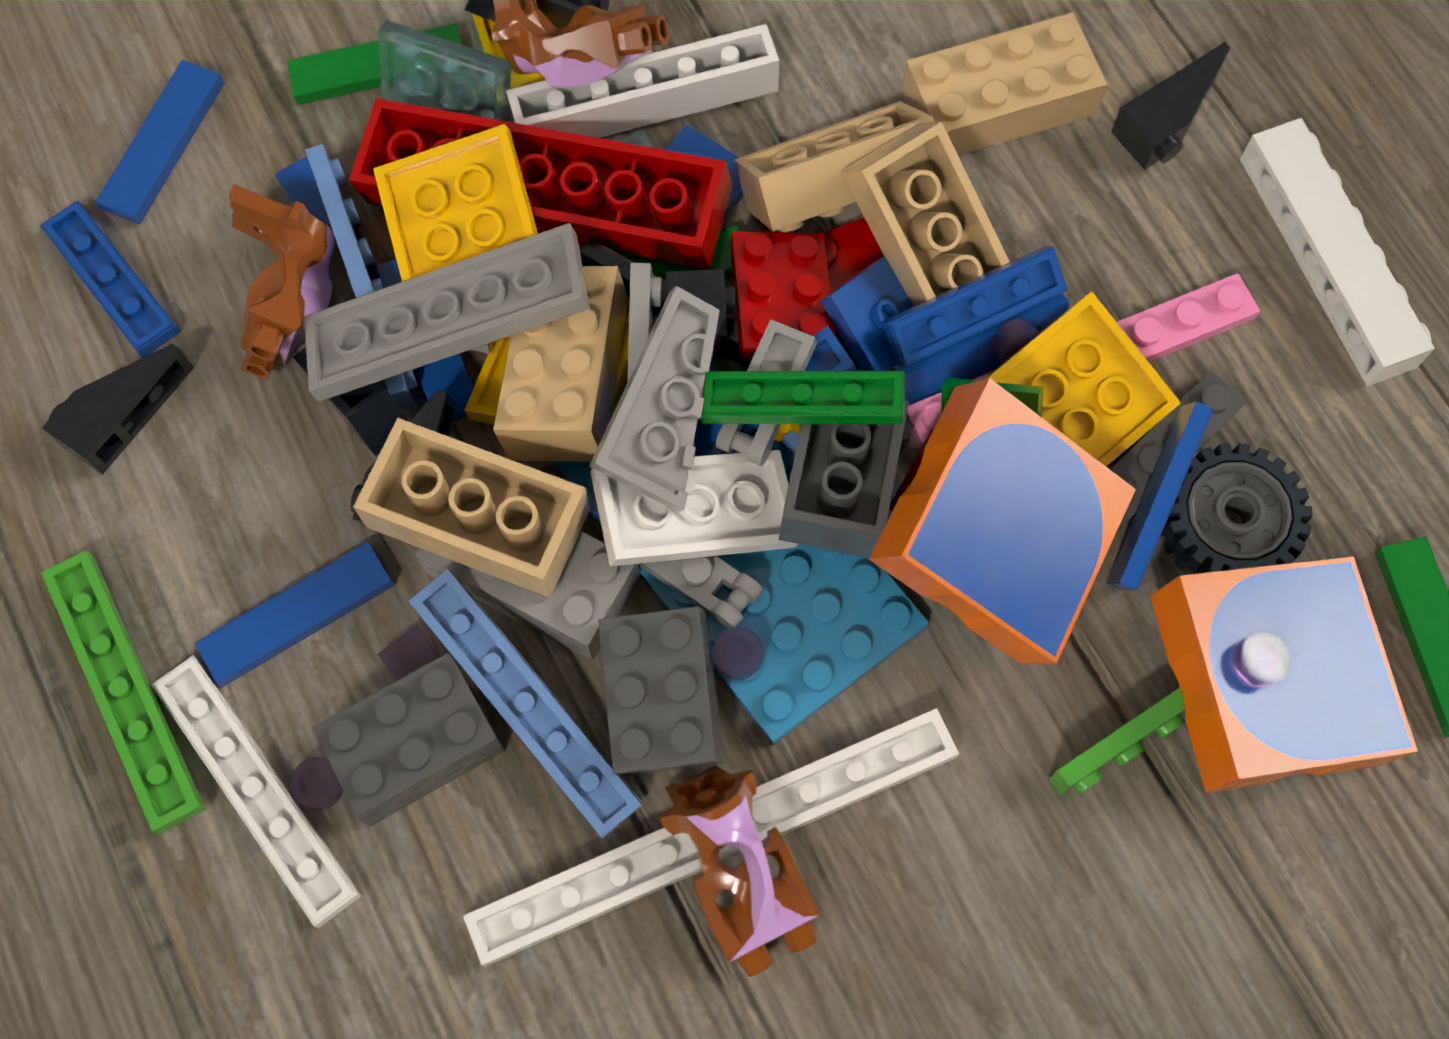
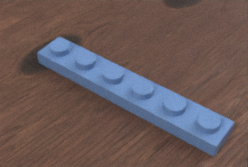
[305,144,418,409]
[408,569,643,838]

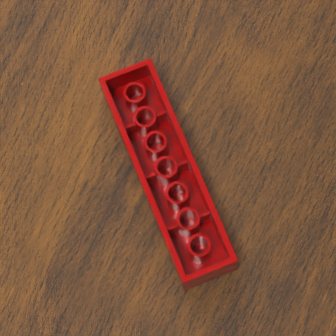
[349,98,733,270]

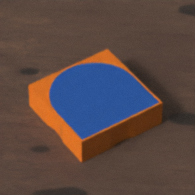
[869,378,1136,664]
[1150,557,1418,793]

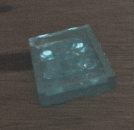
[378,20,511,122]

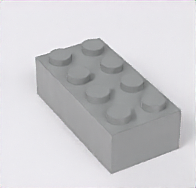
[415,531,641,661]

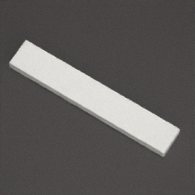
[151,655,361,928]

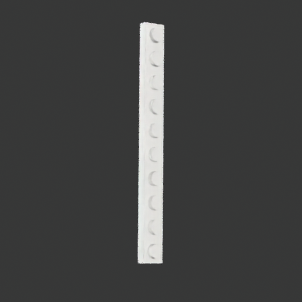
[463,708,959,967]

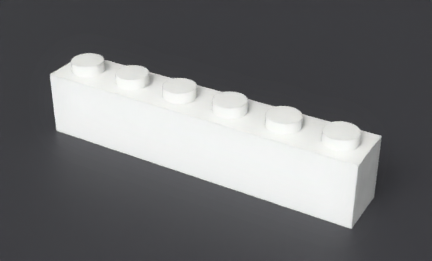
[506,24,779,138]
[1240,118,1435,387]

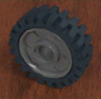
[1160,443,1313,574]

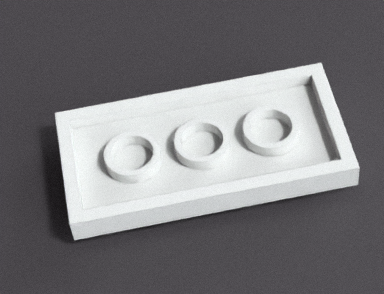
[590,450,799,567]

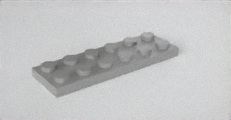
[304,223,590,402]

